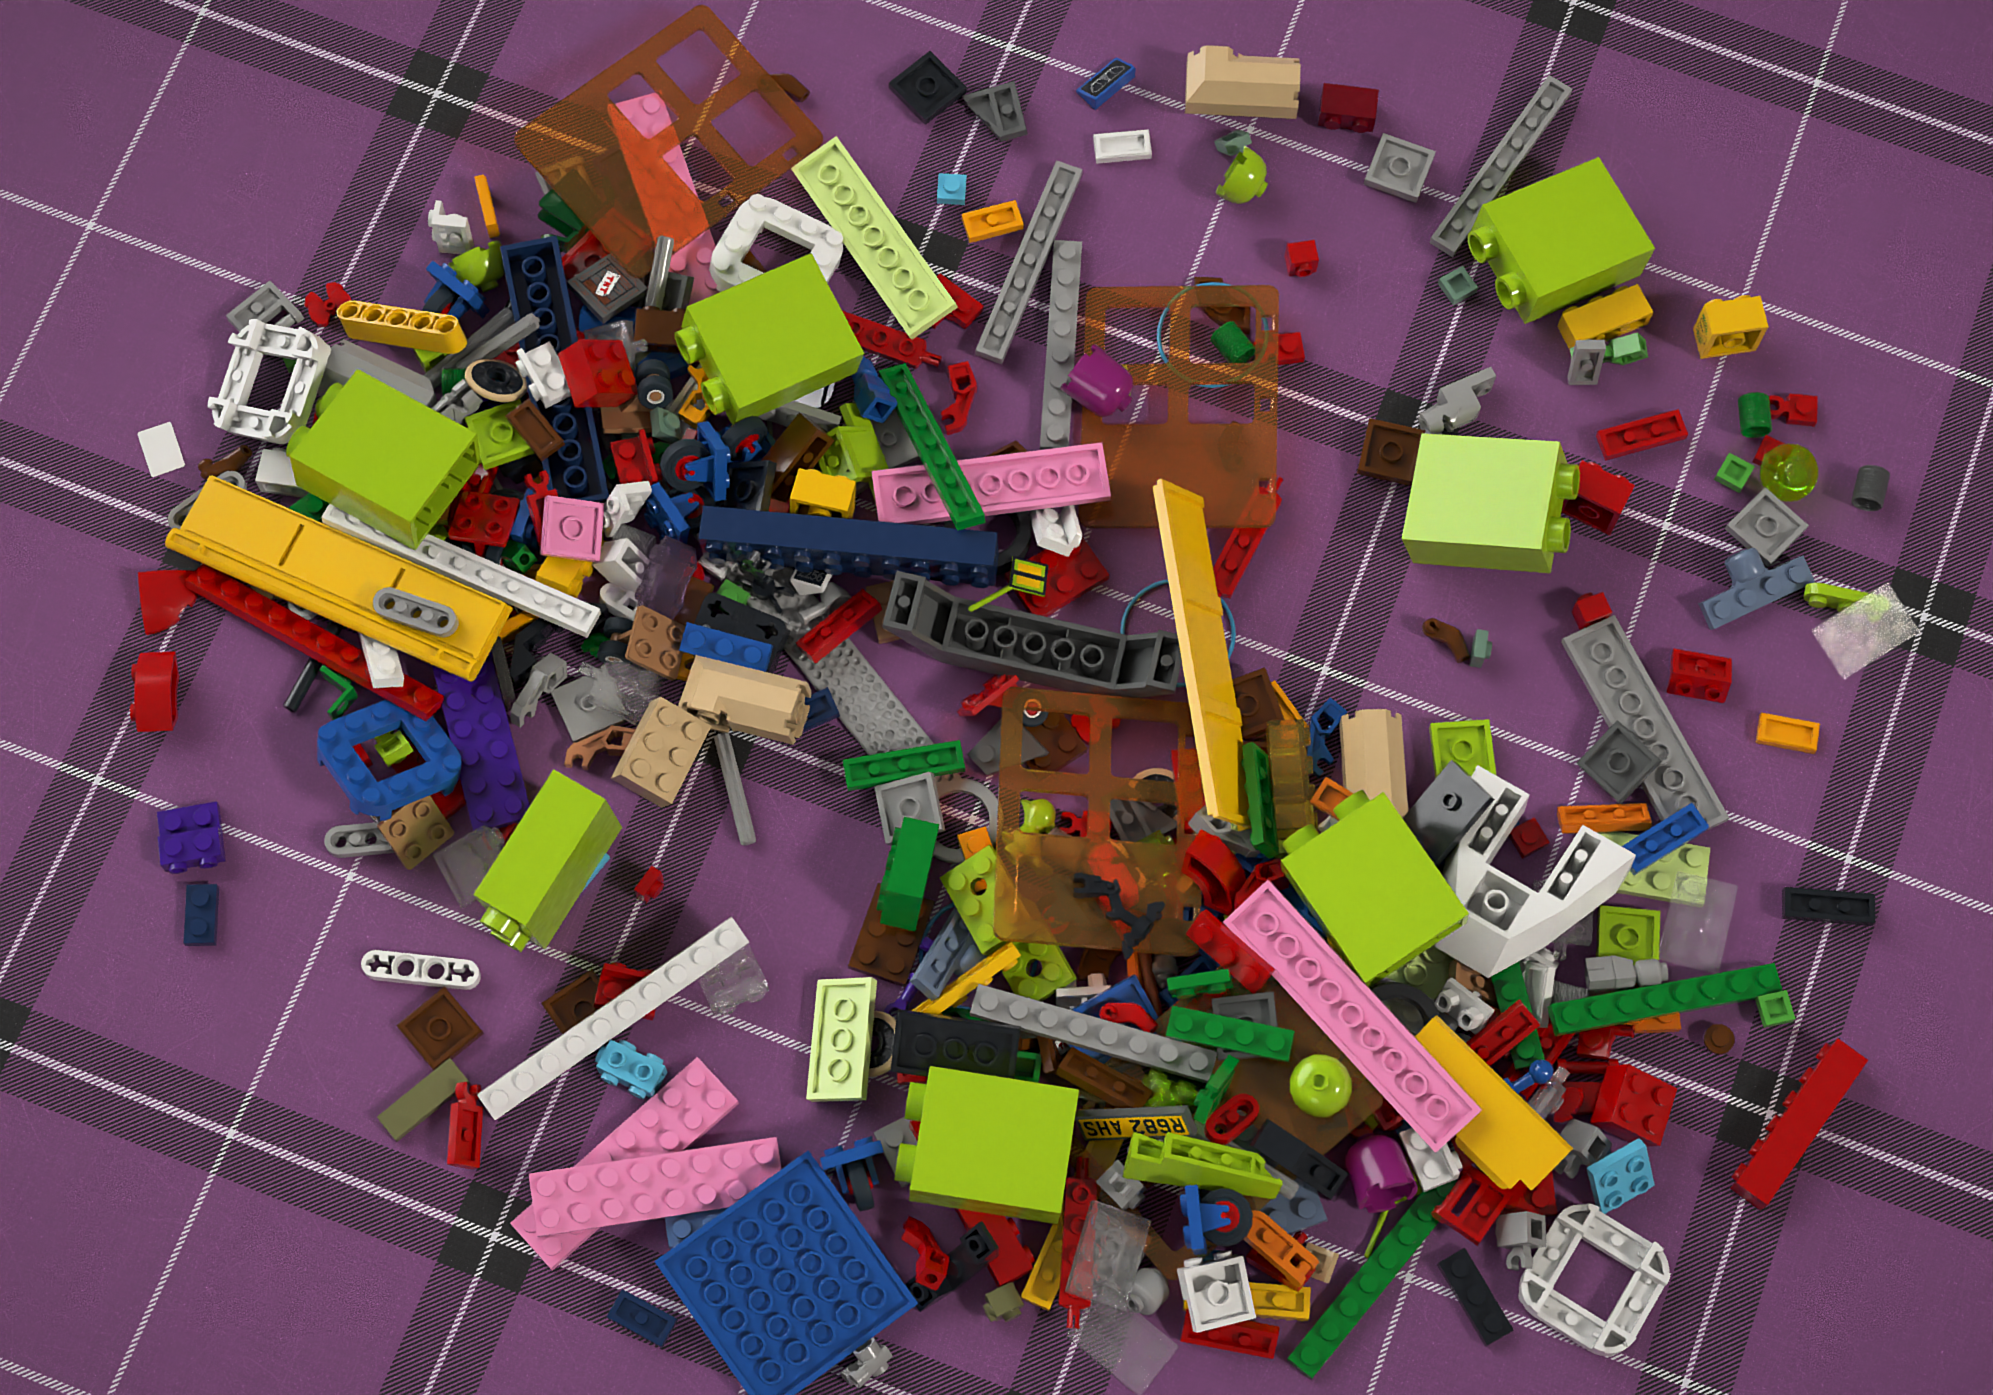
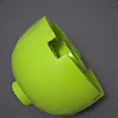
[1216,146,1268,204]
[448,241,505,292]
[1290,1054,1352,1117]

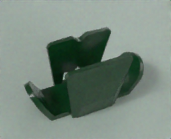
[538,170,615,253]

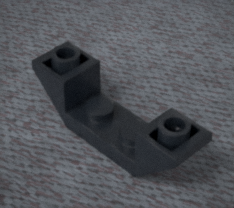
[510,602,610,688]
[1250,1119,1350,1202]
[905,1221,999,1312]

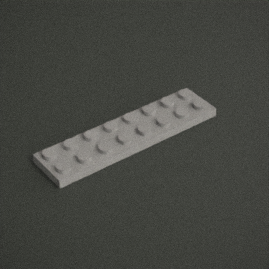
[1561,615,1729,830]

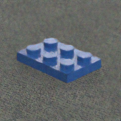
[1067,974,1165,1064]

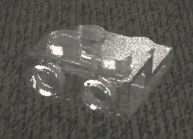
[433,825,505,908]
[697,944,770,1015]

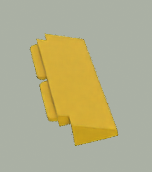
[1415,1015,1573,1191]

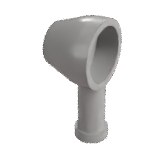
[798,582,851,625]

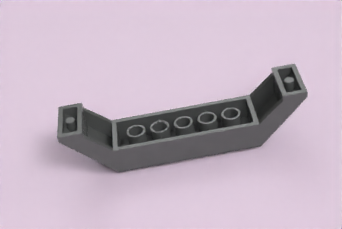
[882,571,1182,701]

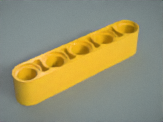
[337,301,467,354]

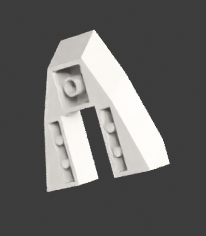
[1435,765,1636,978]

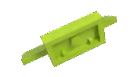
[818,403,889,499]

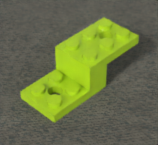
[940,845,1077,1002]

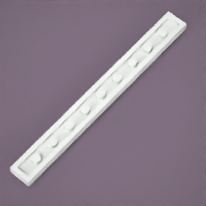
[321,504,601,638]
[477,916,749,1120]

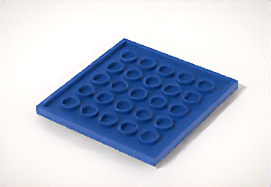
[654,1150,918,1395]

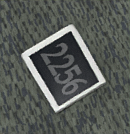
[790,569,832,595]

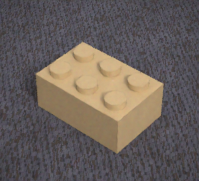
[610,697,712,808]

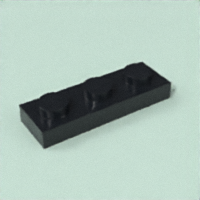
[1782,887,1875,926]
[1437,1248,1514,1347]

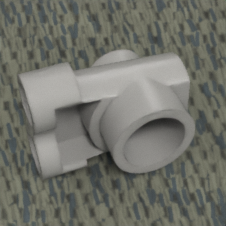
[840,1338,893,1388]

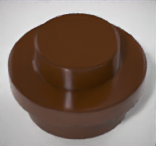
[1703,1024,1735,1055]

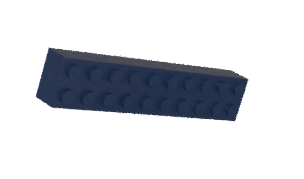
[500,235,609,503]
[698,506,999,588]

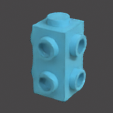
[595,1039,668,1100]

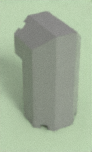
[318,339,438,408]

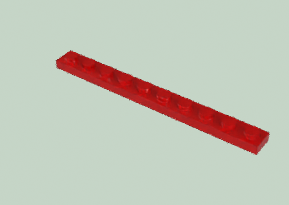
[185,564,444,721]

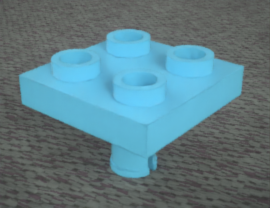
[1587,1138,1655,1214]

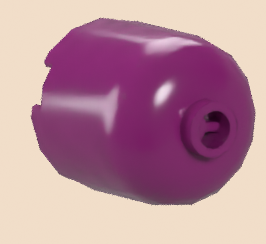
[1060,344,1133,417]
[1345,1133,1418,1213]

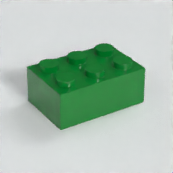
[876,817,939,931]

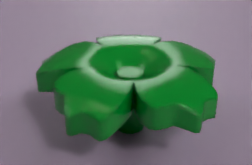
[581,632,610,658]

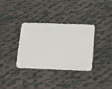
[137,422,185,477]

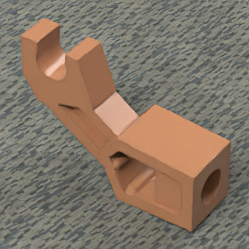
[565,725,636,770]

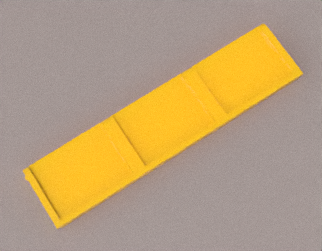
[165,475,513,682]
[1153,479,1251,831]

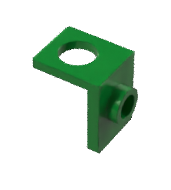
[319,665,358,720]

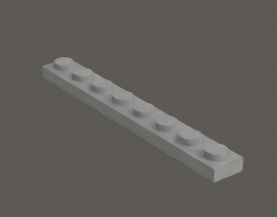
[1429,75,1572,257]
[975,160,1083,364]
[1040,240,1082,450]
[970,984,1217,1084]

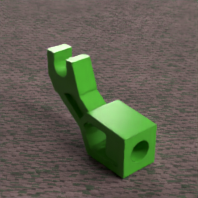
[1570,332,1648,365]

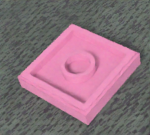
[540,495,604,563]

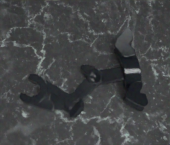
[733,550,796,615]
[1073,873,1165,959]

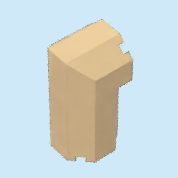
[1185,45,1301,119]
[678,655,811,745]
[1339,709,1408,818]

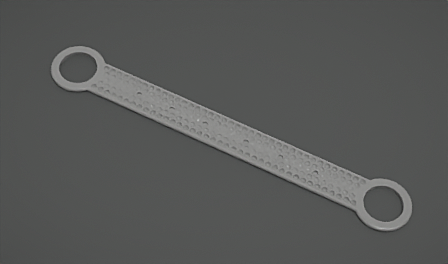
[600,399,1004,864]

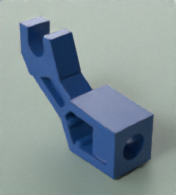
[1304,697,1348,779]

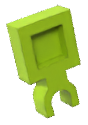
[374,730,414,767]

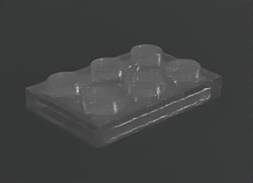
[1811,582,1920,679]
[1659,871,1738,974]
[1065,1200,1151,1312]
[1066,1286,1179,1395]

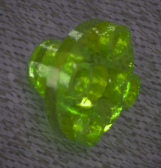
[1760,444,1818,502]
[1142,1068,1199,1107]

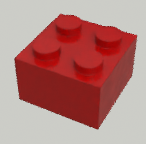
[558,339,637,407]
[1561,460,1635,536]
[1590,1064,1677,1147]

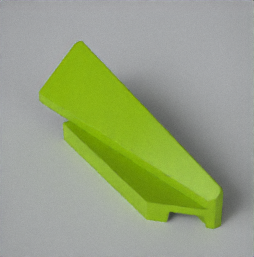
[1123,1132,1283,1199]

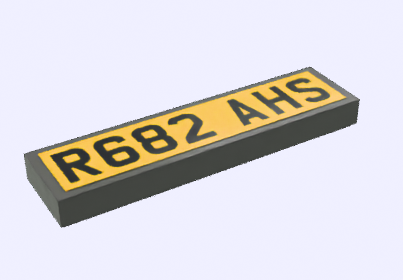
[1075,1106,1198,1141]

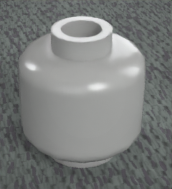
[1123,1268,1169,1315]

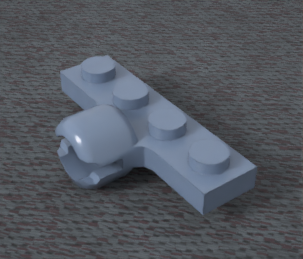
[1698,548,1815,630]
[909,906,987,1001]

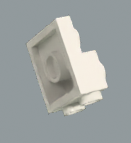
[1177,1250,1256,1333]

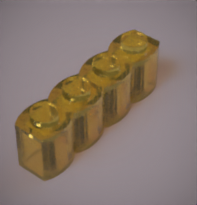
[1266,719,1318,840]

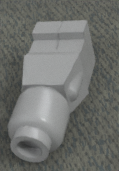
[1584,955,1668,997]

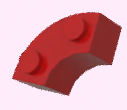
[130,651,179,732]
[1181,829,1246,916]

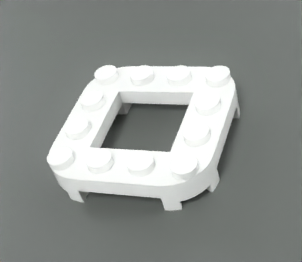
[709,194,843,292]
[208,319,331,444]
[1518,1203,1671,1357]

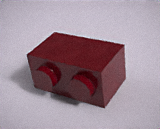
[1318,83,1379,133]

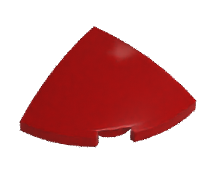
[138,570,199,635]

